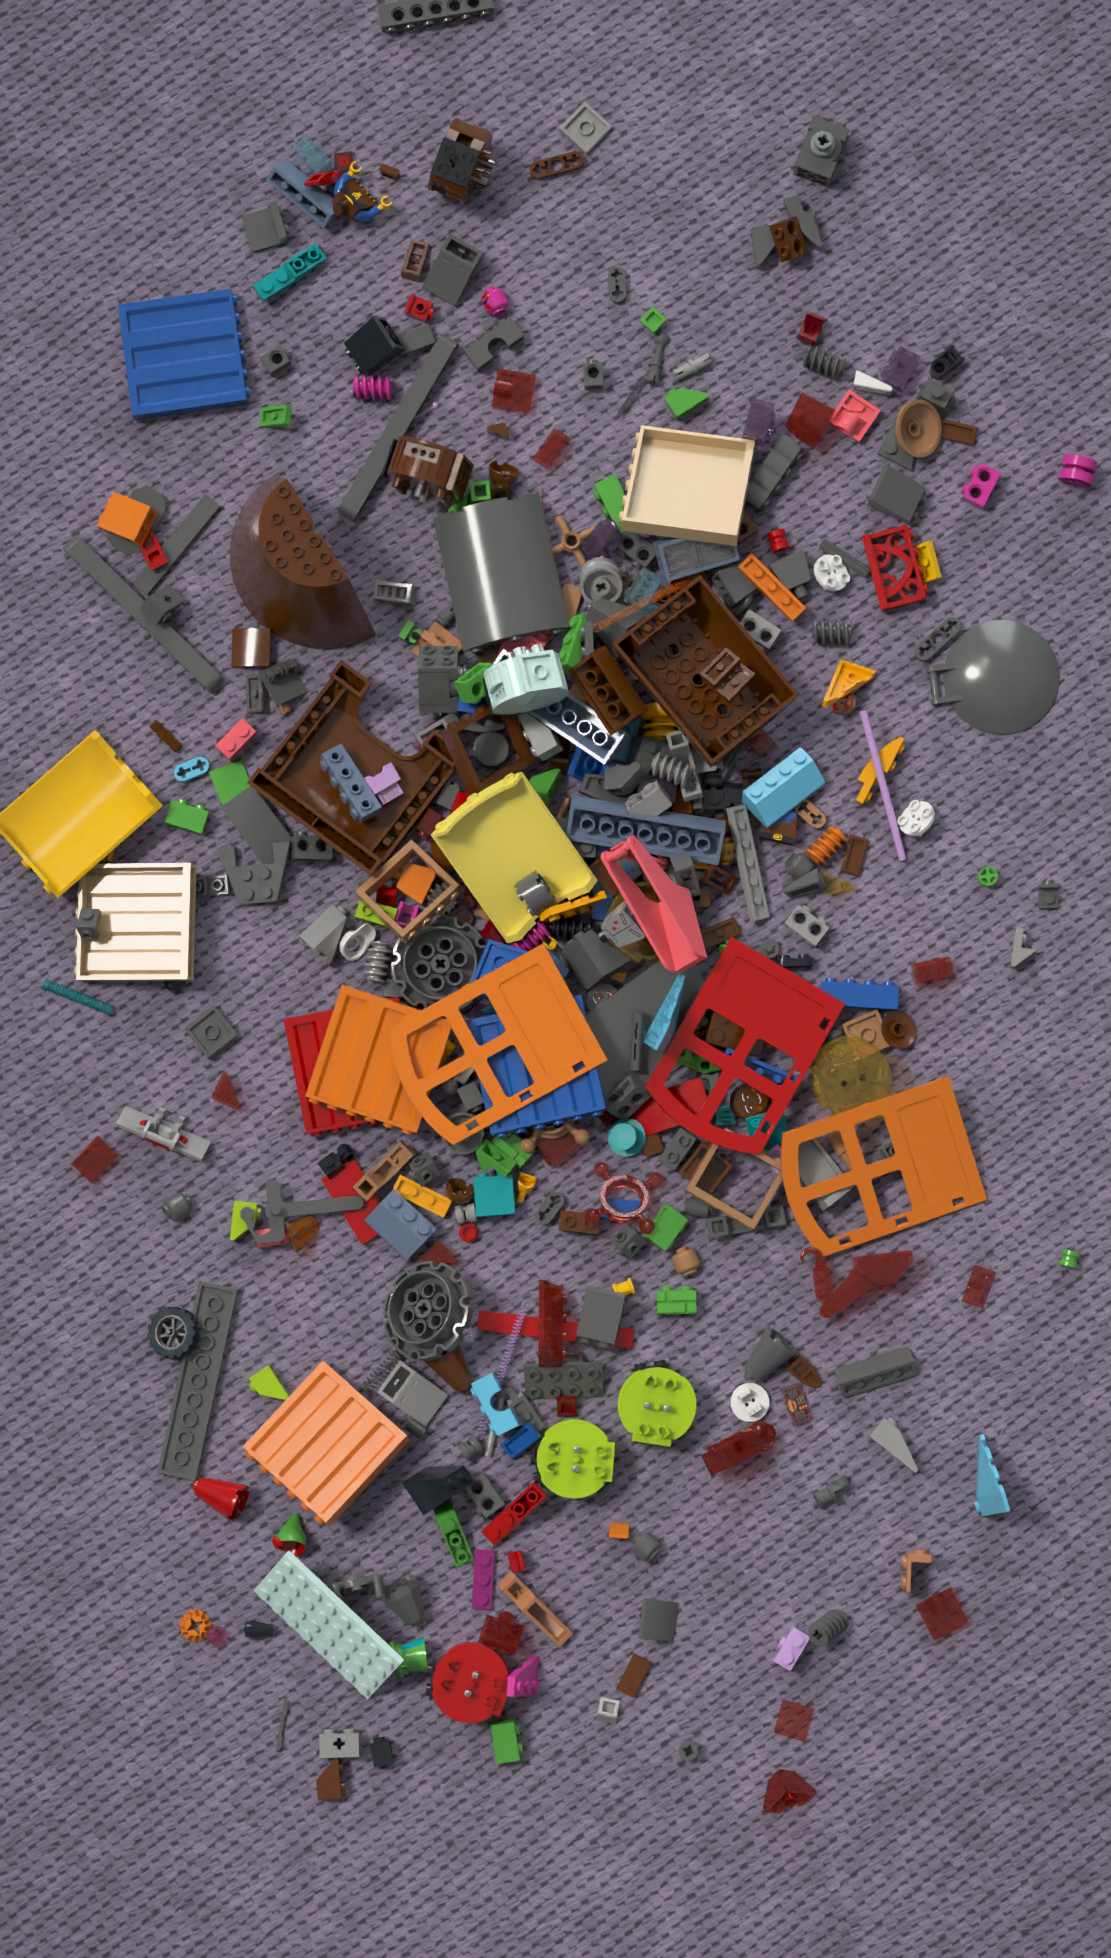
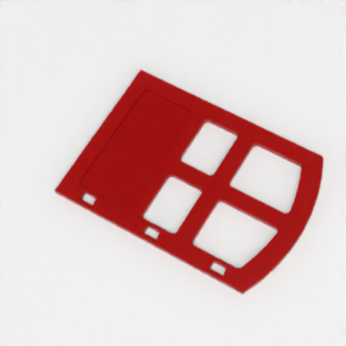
[645,937,845,1155]

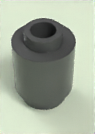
[684,1196,712,1217]

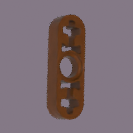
[530,151,584,180]

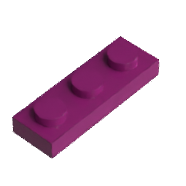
[472,1549,495,1610]

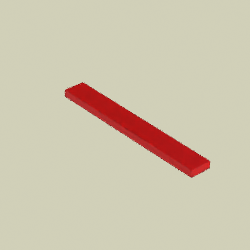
[477,1310,634,1348]

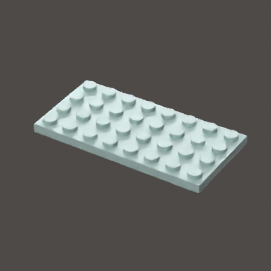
[254,1551,404,1699]

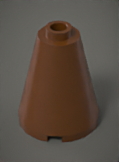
[425,1344,473,1394]

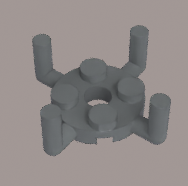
[331,1574,385,1603]

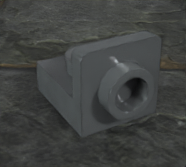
[1038,880,1059,909]

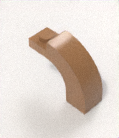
[353,1140,416,1201]

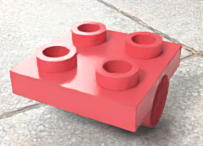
[827,389,881,443]

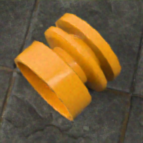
[642,703,679,742]

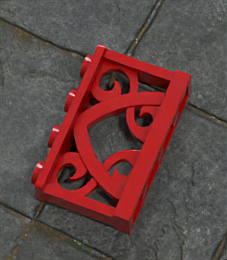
[862,524,929,612]

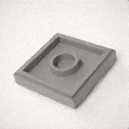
[559,102,613,155]

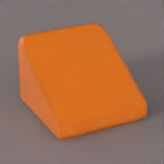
[609,1523,629,1539]

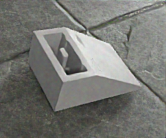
[377,1360,448,1427]

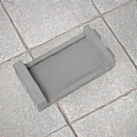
[780,1138,856,1211]

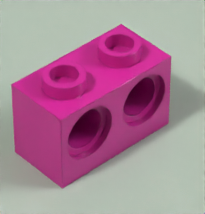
[961,463,1001,510]

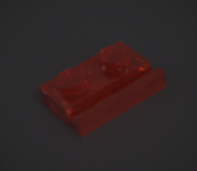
[71,1136,119,1183]

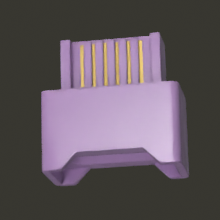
[364,762,403,806]

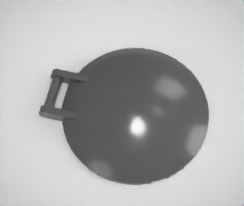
[926,620,1059,734]

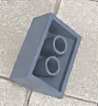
[364,1189,436,1260]

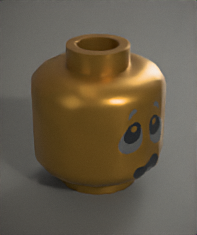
[719,835,737,865]

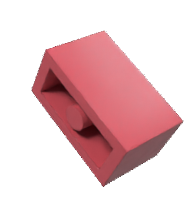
[215,718,258,762]

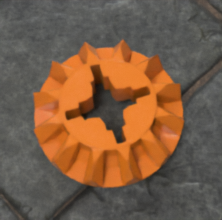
[179,1610,211,1642]

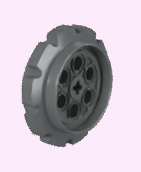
[391,915,486,1011]
[383,1261,473,1361]

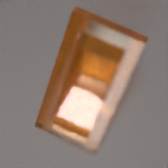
[285,1214,320,1253]

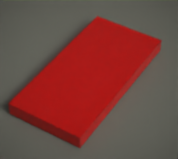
[321,1159,381,1245]

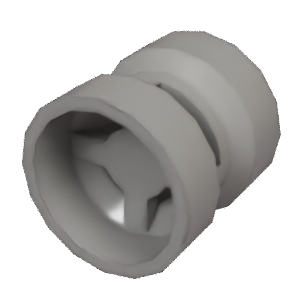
[454,1203,477,1225]

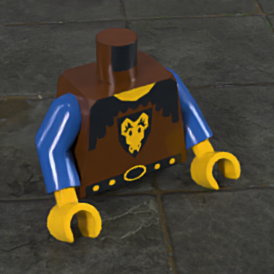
[332,161,392,222]

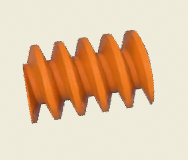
[805,825,848,866]

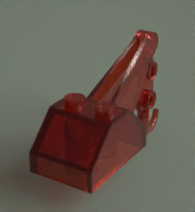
[800,1247,913,1318]

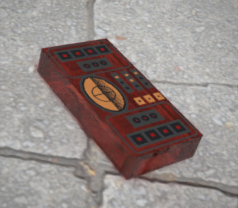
[781,1383,812,1426]

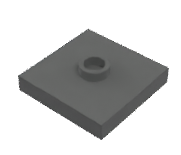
[184,1005,239,1060]

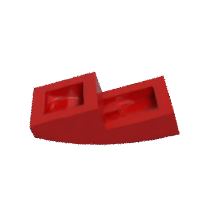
[304,170,342,187]
[139,528,168,571]

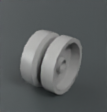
[580,557,622,603]

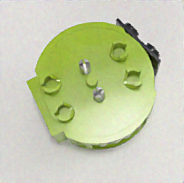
[618,1360,696,1447]
[529,1419,615,1499]

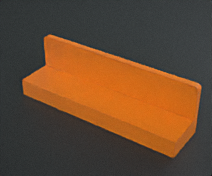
[737,553,806,622]

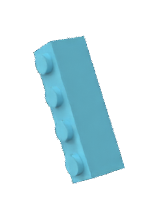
[742,747,825,829]

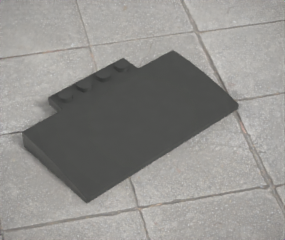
[586,959,712,1098]

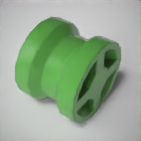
[978,867,998,887]
[1058,1249,1081,1269]

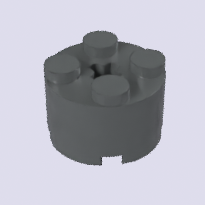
[514,870,557,917]

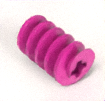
[353,375,393,401]
[510,920,553,951]

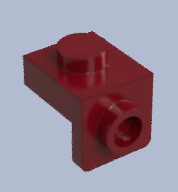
[796,311,825,346]

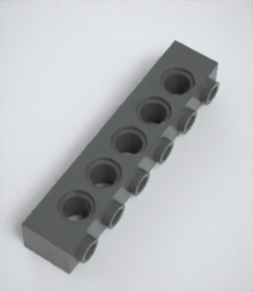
[377,0,494,34]

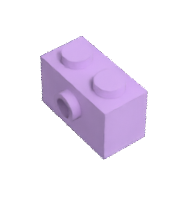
[773,1627,810,1671]

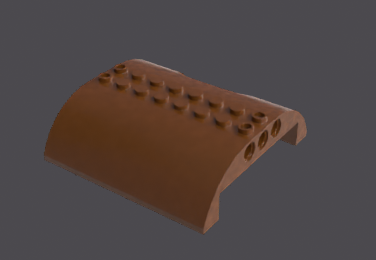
[247,660,456,876]

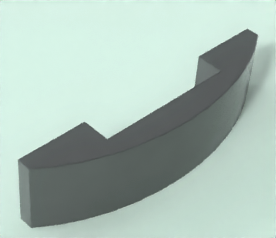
[706,1205,786,1238]

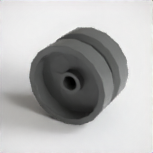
[442,1112,486,1156]

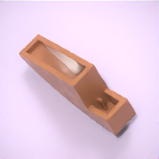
[498,1571,573,1648]

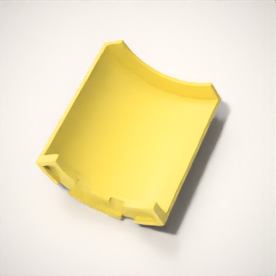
[431,772,598,943]

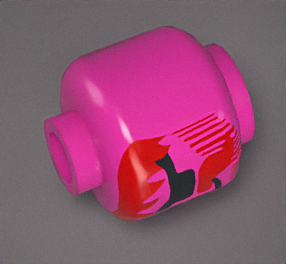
[481,286,509,316]

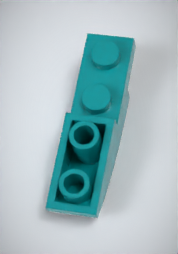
[252,243,326,302]

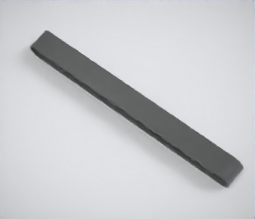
[337,334,459,522]
[63,535,224,693]

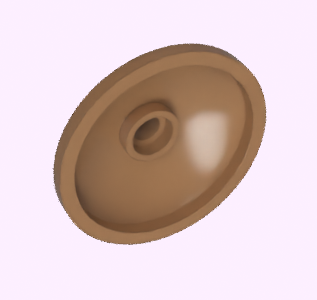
[895,399,942,458]

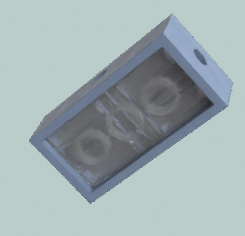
[653,537,740,582]

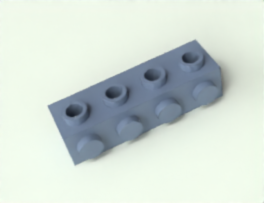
[266,159,338,229]
[319,743,382,824]

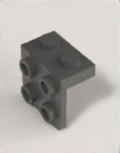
[242,201,290,252]

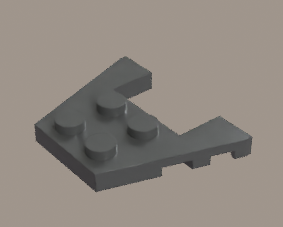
[217,841,292,904]

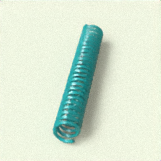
[40,978,115,1016]

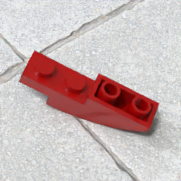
[481,1482,547,1546]

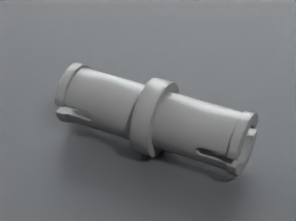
[673,353,713,381]

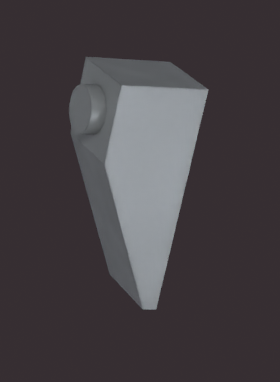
[869,1417,918,1473]

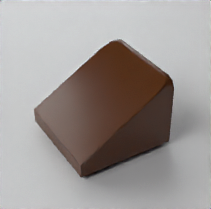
[487,423,509,440]
[548,757,569,776]

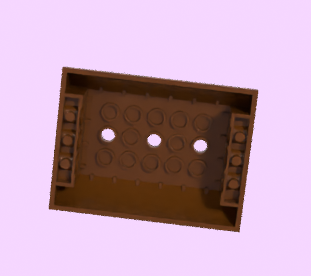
[611,575,799,767]

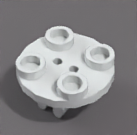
[814,555,850,592]
[897,800,935,837]
[731,1383,769,1422]

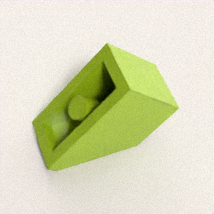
[230,1201,261,1241]
[248,1365,289,1400]

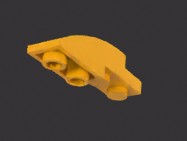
[855,737,905,806]

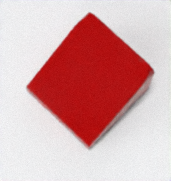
[507,1550,525,1572]

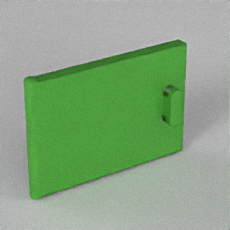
[208,760,250,818]

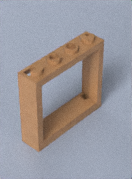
[355,839,461,944]
[684,1128,782,1230]

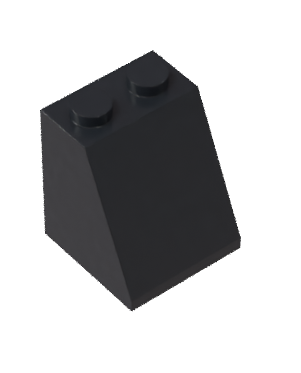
[344,315,406,376]
[402,1465,475,1516]

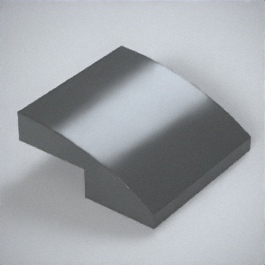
[638,1599,678,1642]

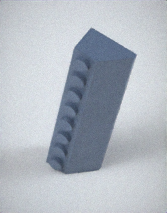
[493,649,632,765]
[566,795,726,865]

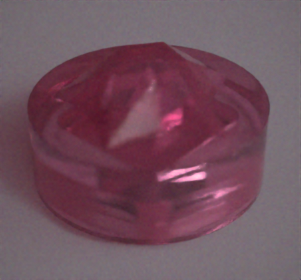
[207,1626,227,1646]

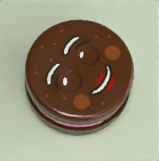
[729,1084,768,1120]

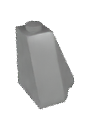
[300,904,348,966]

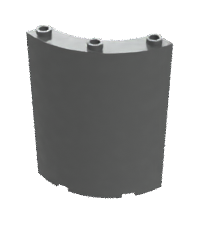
[433,494,569,654]

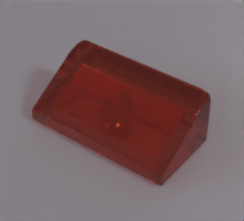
[532,428,570,470]
[962,1265,996,1309]

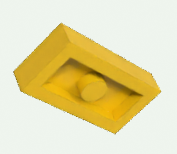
[914,541,942,584]

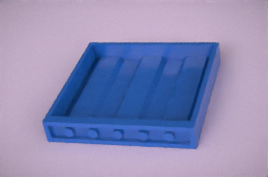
[118,289,251,420]
[467,995,607,1138]

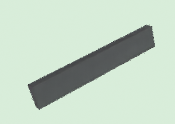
[133,494,220,595]

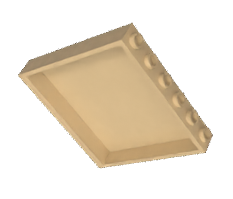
[619,425,755,546]

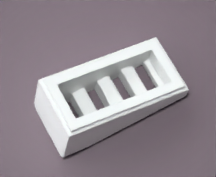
[853,370,892,395]

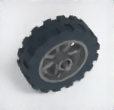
[147,1306,201,1359]

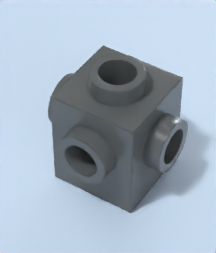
[408,1152,441,1187]
[611,1224,646,1259]

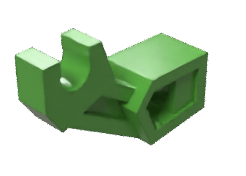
[677,1049,720,1074]

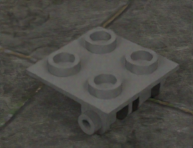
[258,659,307,706]

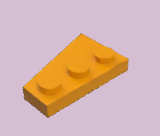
[539,891,607,922]

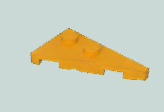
[822,659,876,708]

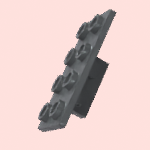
[524,1352,603,1400]

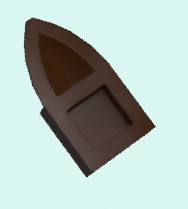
[672,783,692,815]
[785,1354,821,1388]

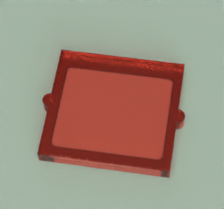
[773,1699,814,1742]

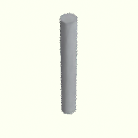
[484,1398,505,1457]

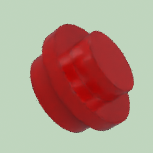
[459,1223,479,1243]

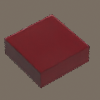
[557,1395,577,1417]

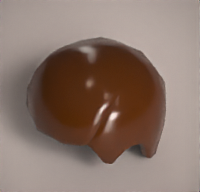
[489,460,518,485]
[446,1178,475,1204]

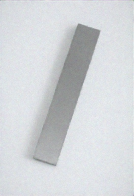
[726,804,770,922]

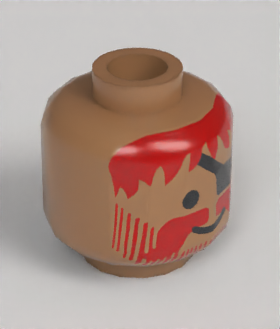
[831,691,857,714]

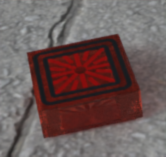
[333,151,354,173]

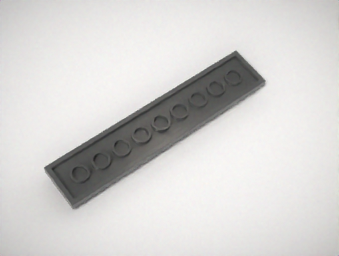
[157,1281,238,1481]

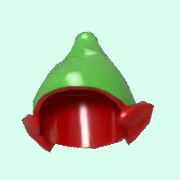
[272,1514,307,1557]

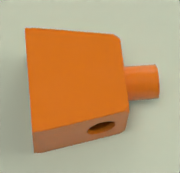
[392,862,437,906]

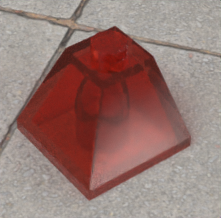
[785,392,836,448]

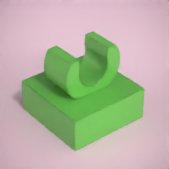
[640,306,667,334]
[398,620,422,645]

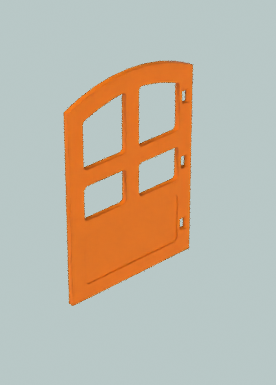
[389,943,607,1145]
[781,1076,987,1257]

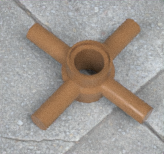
[551,515,599,568]

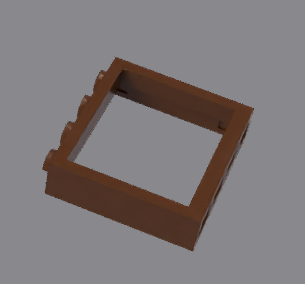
[440,702,536,795]

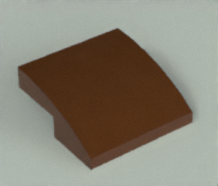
[231,628,271,668]
[700,648,755,704]

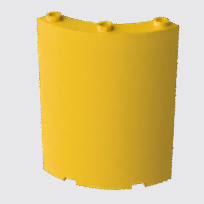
[0,730,163,898]

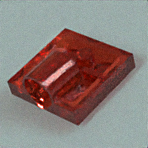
[491,368,536,413]
[915,1587,969,1640]
[478,1611,524,1654]

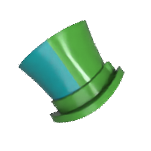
[390,1637,428,1679]

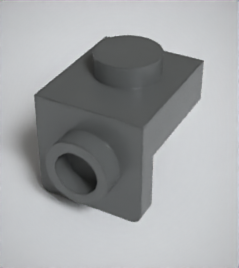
[76,908,101,940]

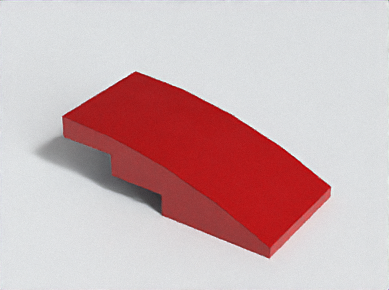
[631,1077,707,1137]

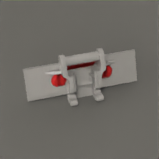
[115,1106,211,1161]

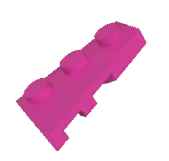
[507,1656,539,1697]

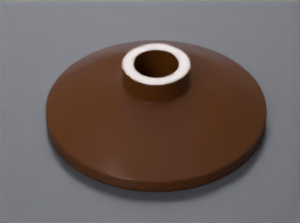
[881,1010,916,1049]

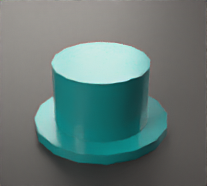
[608,1118,646,1157]

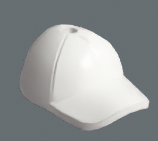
[339,923,376,961]

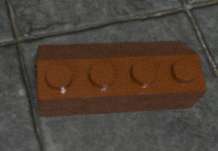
[568,646,648,736]

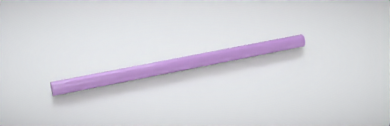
[860,710,907,861]

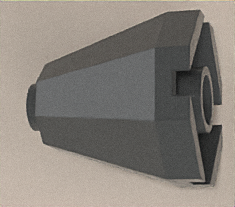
[381,1575,425,1626]

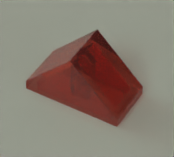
[211,1072,241,1111]
[419,1240,458,1264]

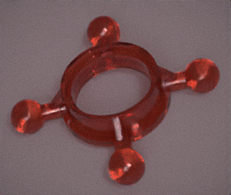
[585,1162,663,1234]

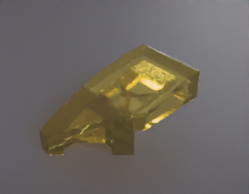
[819,869,854,895]

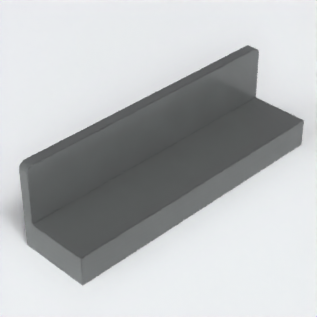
[834,1346,918,1398]

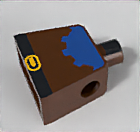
[759,811,797,846]

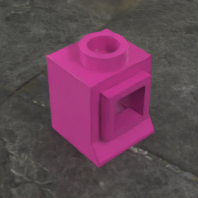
[394,901,419,929]

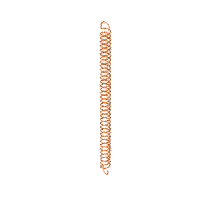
[593,569,711,632]

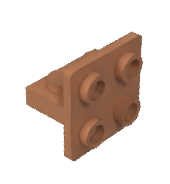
[412,622,462,657]

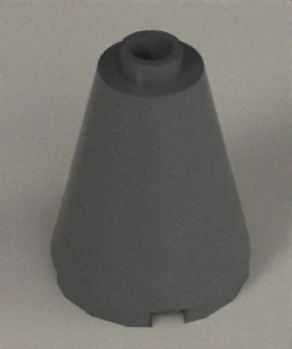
[744,1327,797,1381]

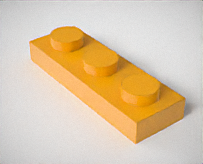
[393,1175,452,1218]

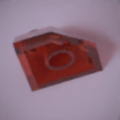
[763,1769,817,1814]

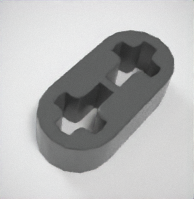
[608,266,626,304]
[535,1192,564,1225]

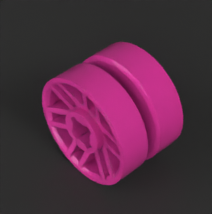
[1058,454,1097,488]

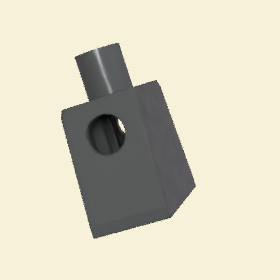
[915,380,956,416]
[769,550,811,600]

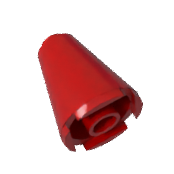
[193,1477,249,1522]

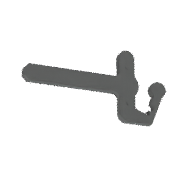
[240,1180,364,1245]

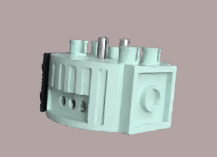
[483,644,569,716]

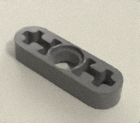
[915,617,961,661]

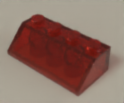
[538,1280,567,1368]

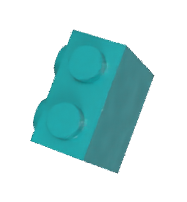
[473,1172,516,1218]

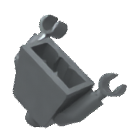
[699,563,757,616]

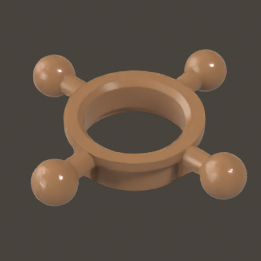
[520,1119,590,1153]

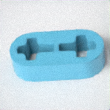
[174,757,210,782]

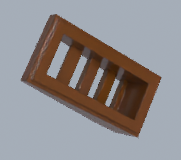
[401,239,430,283]

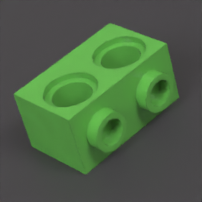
[454,663,493,704]

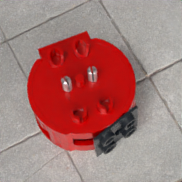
[426,1642,509,1723]

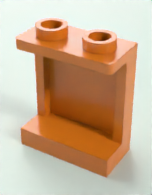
[97,492,158,547]

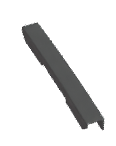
[276,1700,289,1752]

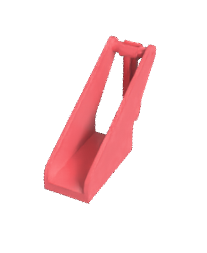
[601,835,707,975]

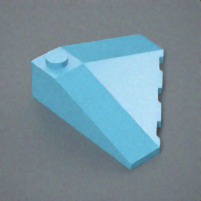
[643,973,685,1053]
[974,1434,1010,1516]

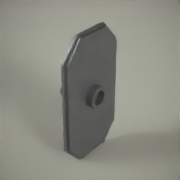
[109,486,166,555]

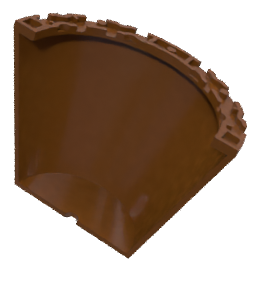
[230,474,376,649]

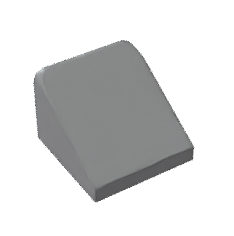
[596,1697,620,1724]

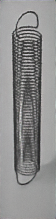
[617,373,648,417]

